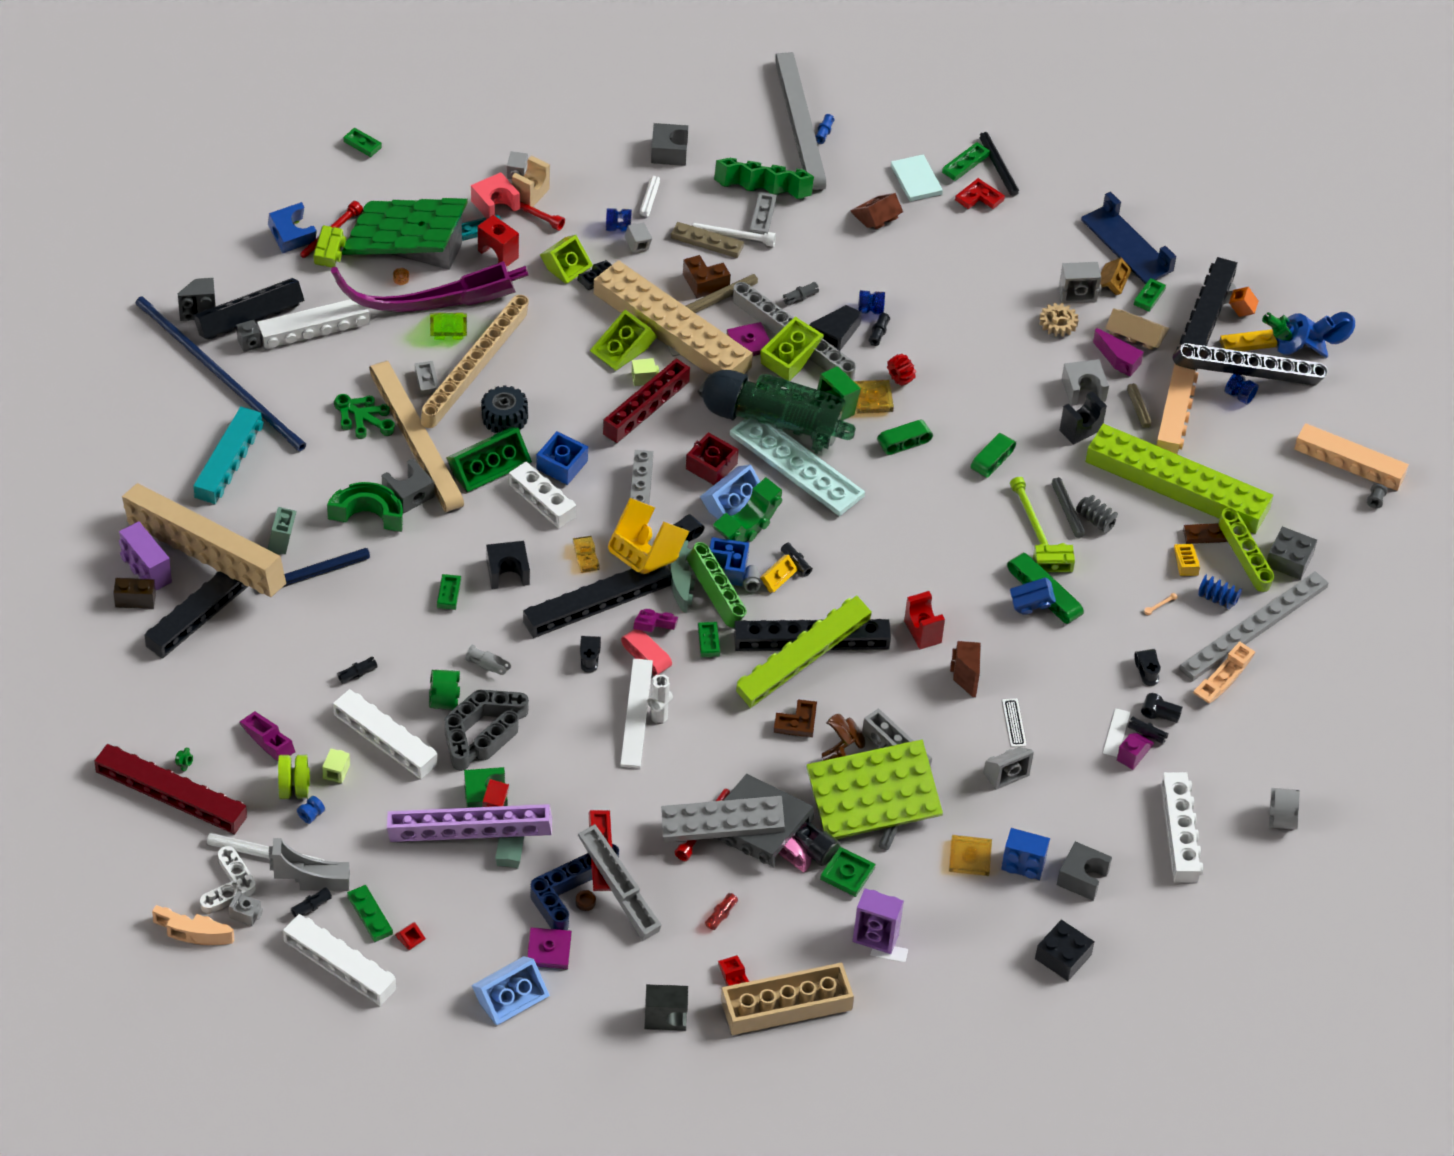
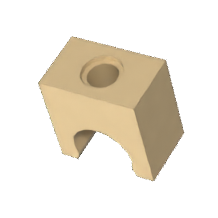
[512,155,550,207]

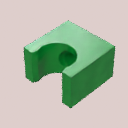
[464,767,508,808]

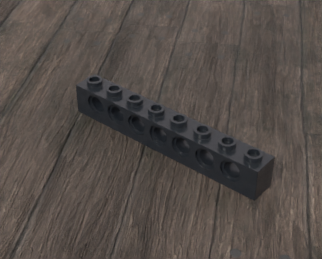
[734,619,891,651]

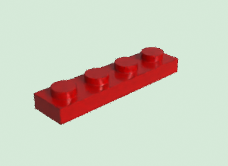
[588,810,612,891]

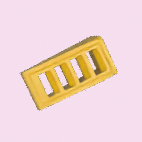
[1174,544,1200,576]

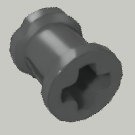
[1367,484,1387,508]

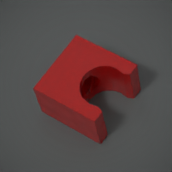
[478,215,519,266]
[904,591,945,649]

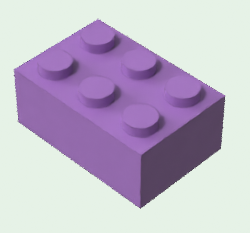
[118,521,172,591]
[852,888,904,954]

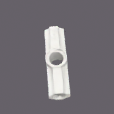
[647,674,673,724]

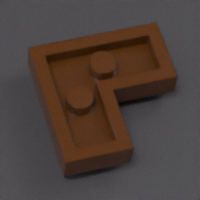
[774,699,817,738]

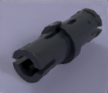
[868,313,890,346]
[781,542,813,577]
[337,656,378,684]
[1128,716,1169,744]
[291,887,332,917]

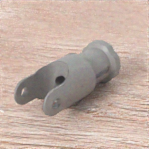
[465,644,511,675]

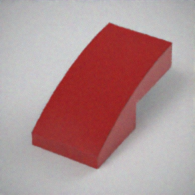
[718,955,750,986]

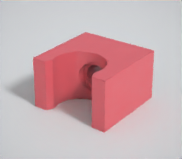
[471,172,520,219]

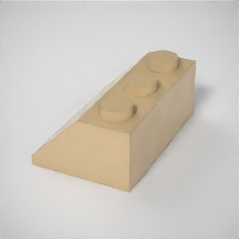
[1105,308,1169,350]

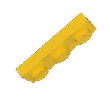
[1219,329,1277,351]

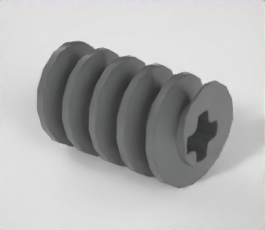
[1076,495,1118,533]

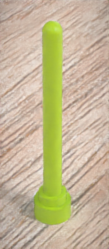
[1009,477,1049,545]

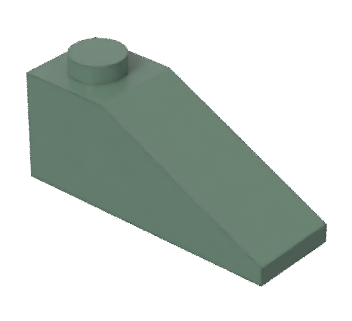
[267,507,297,555]

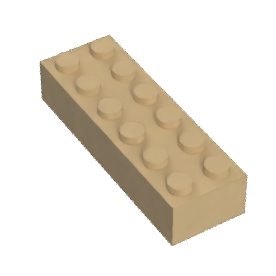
[721,962,854,1035]

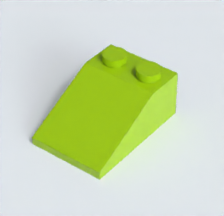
[590,309,657,371]
[761,317,824,382]

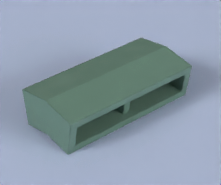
[495,836,524,869]

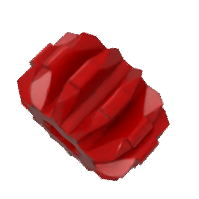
[887,353,916,386]

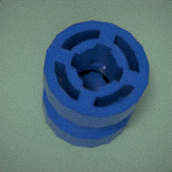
[297,796,325,824]

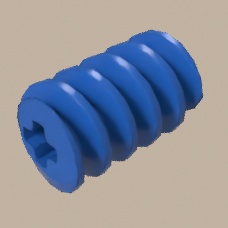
[1198,574,1242,609]

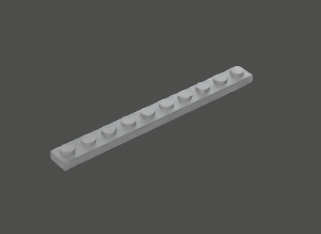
[1180,571,1329,681]

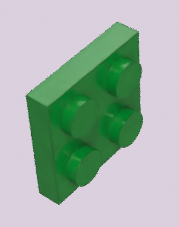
[820,847,876,897]

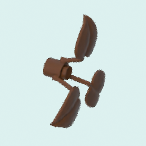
[822,714,865,761]

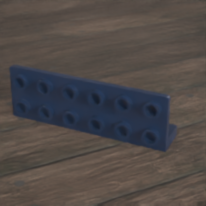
[1081,191,1177,284]

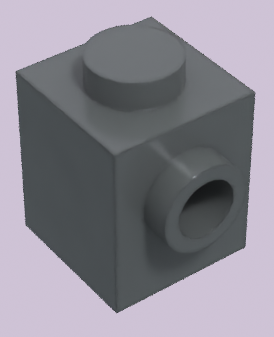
[236,320,261,352]

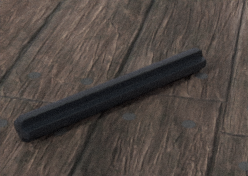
[979,132,1019,196]

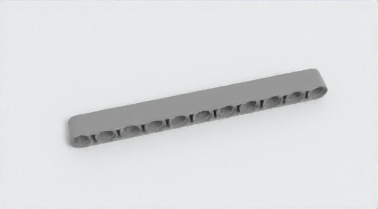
[775,52,826,190]

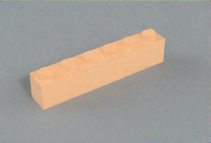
[1156,363,1199,454]
[1294,423,1409,491]

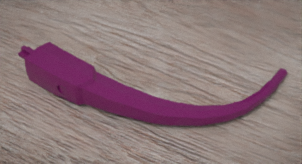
[331,261,529,312]

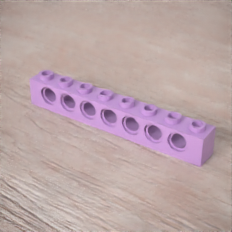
[387,804,552,842]

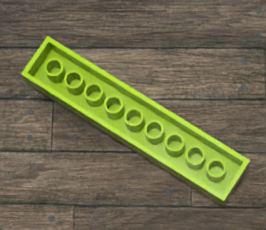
[1085,423,1273,534]

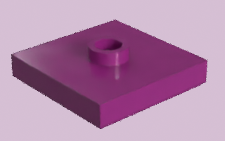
[726,322,770,356]
[527,928,572,969]

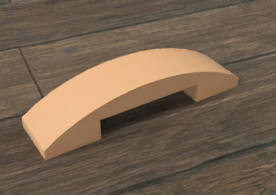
[1193,641,1255,704]

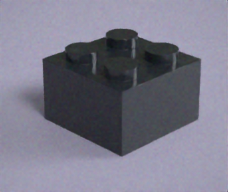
[1035,919,1095,981]

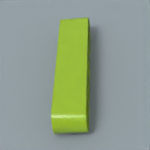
[1218,507,1274,592]

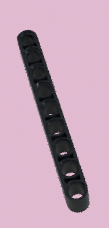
[1172,343,1328,385]

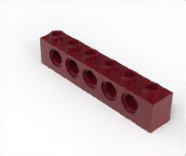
[603,358,690,443]

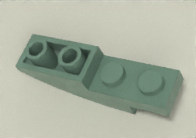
[670,540,695,613]

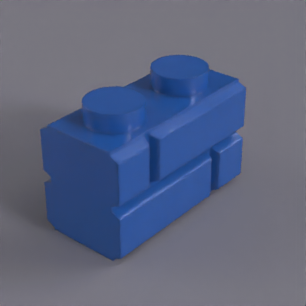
[1010,577,1056,615]

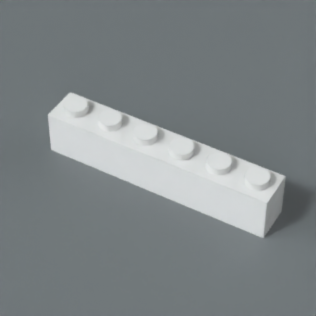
[257,299,370,350]
[333,689,437,779]
[283,914,396,1006]

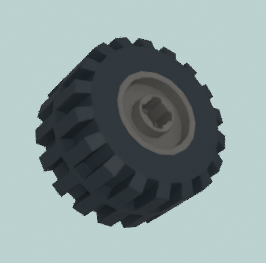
[481,385,528,433]

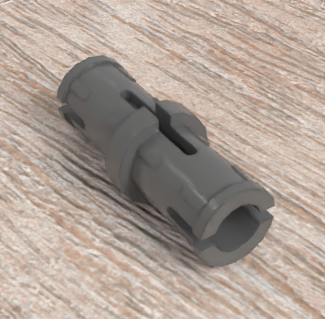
[783,282,819,305]

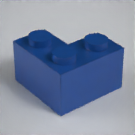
[710,537,749,586]

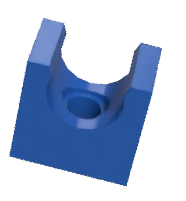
[268,202,317,253]

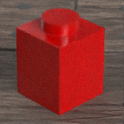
[482,779,509,807]

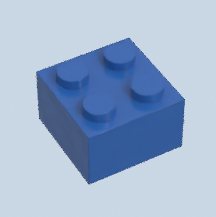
[536,431,588,485]
[1001,828,1050,880]

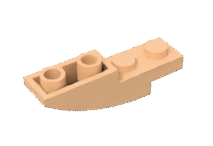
[152,905,234,945]

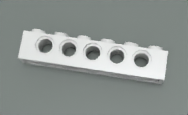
[1161,772,1203,883]

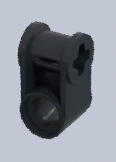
[673,514,705,543]
[580,636,601,673]
[1134,649,1161,686]

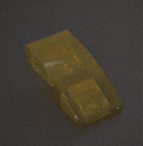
[573,536,600,573]

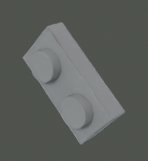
[415,361,439,395]

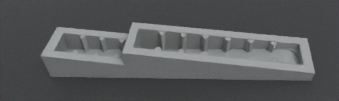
[578,824,662,941]

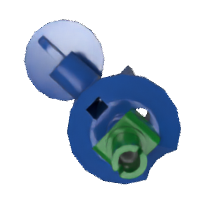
[1262,312,1355,358]

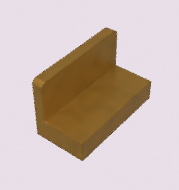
[1100,258,1131,295]

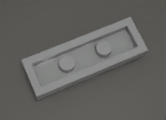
[750,192,777,235]

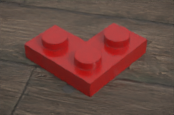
[955,178,1005,209]

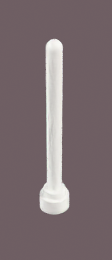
[692,223,776,247]

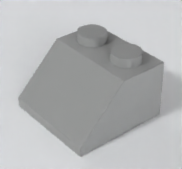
[983,747,1034,790]

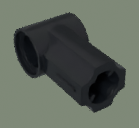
[1141,693,1183,723]

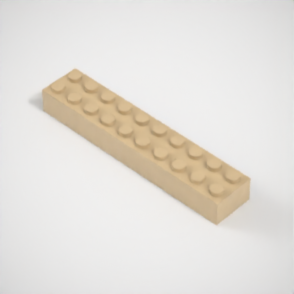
[594,260,753,374]
[122,483,286,597]

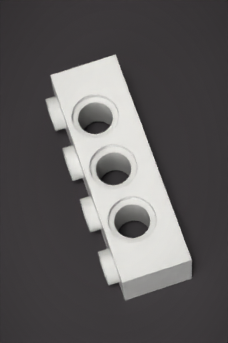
[509,462,576,529]

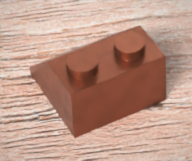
[850,193,903,229]
[950,641,981,697]

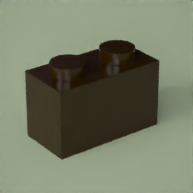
[113,578,156,609]

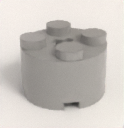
[1269,788,1300,829]

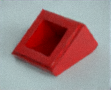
[395,922,426,950]

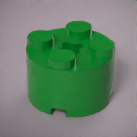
[429,669,460,710]

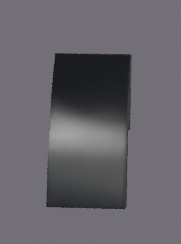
[577,260,612,290]

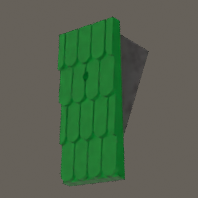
[342,198,468,270]

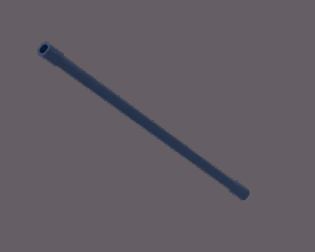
[135,296,306,452]

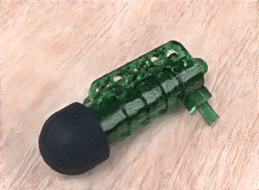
[702,370,856,454]

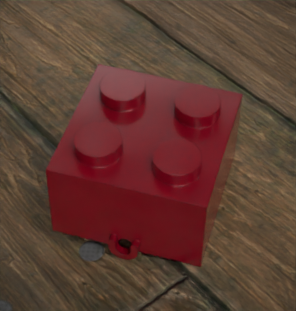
[686,432,739,485]

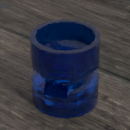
[606,208,632,232]
[858,290,885,315]
[1224,374,1259,405]

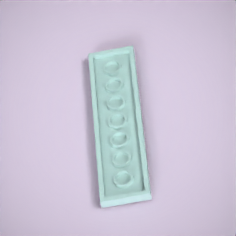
[730,411,865,517]

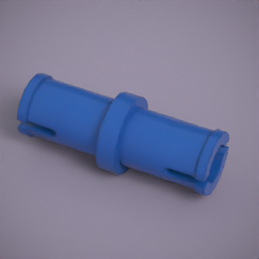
[815,114,835,144]

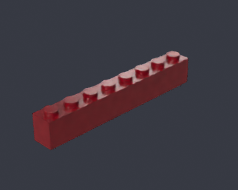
[94,744,247,835]

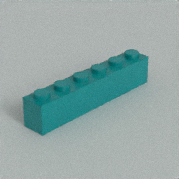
[193,406,264,504]

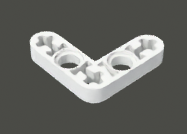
[200,846,256,914]

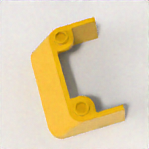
[608,498,689,574]

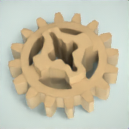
[1039,302,1079,337]

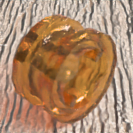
[393,268,409,285]

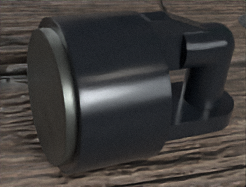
[795,822,840,866]

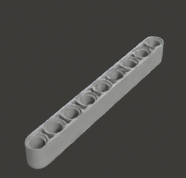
[733,282,856,381]

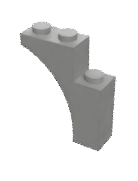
[269,838,350,891]

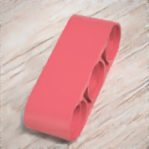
[621,629,672,676]

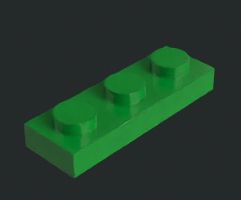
[942,142,990,181]
[347,884,393,943]

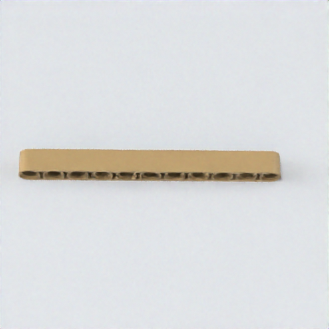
[421,295,529,428]
[369,361,464,512]

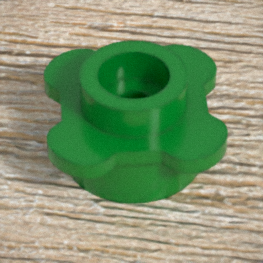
[175,747,193,771]

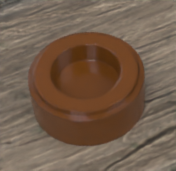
[575,890,596,911]

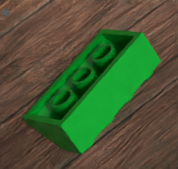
[446,428,532,492]

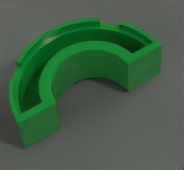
[713,477,783,542]
[327,482,403,532]

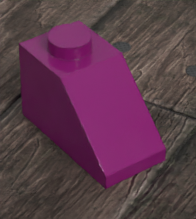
[1116,733,1154,770]

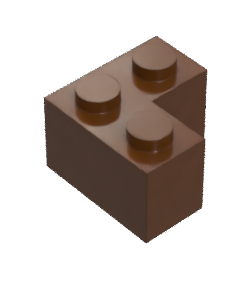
[683,255,731,299]

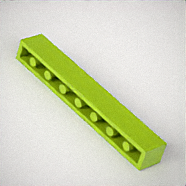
[736,595,872,708]

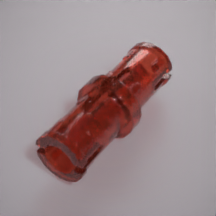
[705,893,738,930]

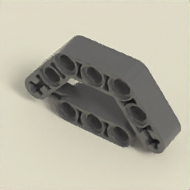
[445,689,529,771]

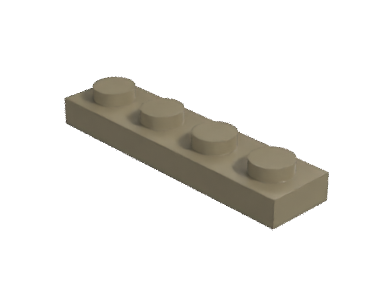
[671,222,744,258]

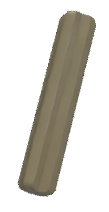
[1127,383,1152,428]

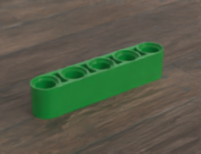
[1007,552,1084,624]

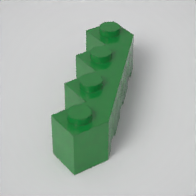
[714,158,814,199]

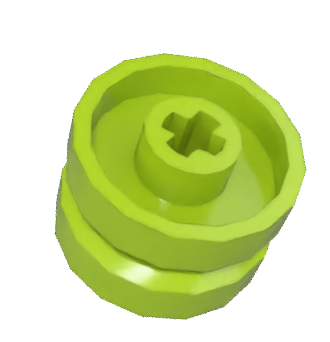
[278,754,310,799]

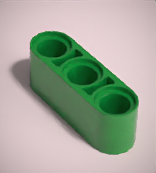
[877,419,933,455]
[971,433,1016,478]

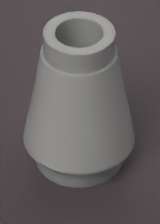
[743,565,762,593]

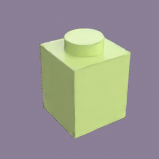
[631,358,659,386]
[322,749,350,784]

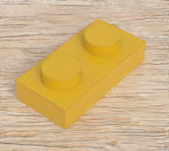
[760,555,798,593]

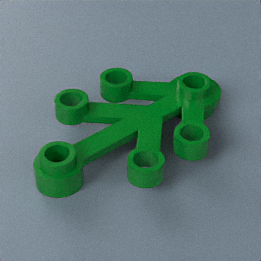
[334,394,395,439]

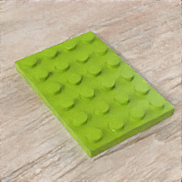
[806,739,943,839]

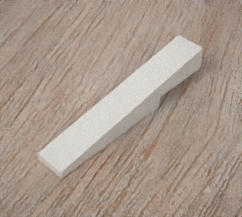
[621,659,653,769]

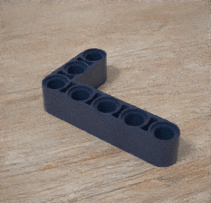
[530,844,619,930]

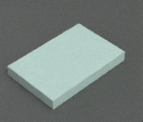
[891,154,943,202]

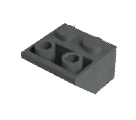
[177,278,216,321]

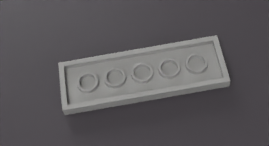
[661,796,785,842]

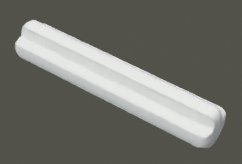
[640,175,660,217]

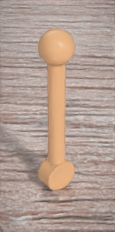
[1144,593,1177,615]

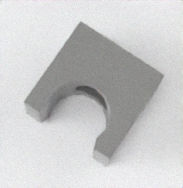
[1062,359,1109,406]

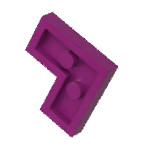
[633,609,678,632]

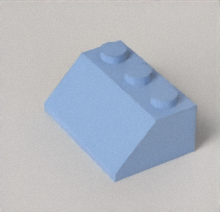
[700,464,760,519]
[471,956,550,1025]

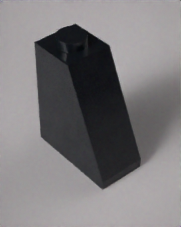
[809,305,862,351]

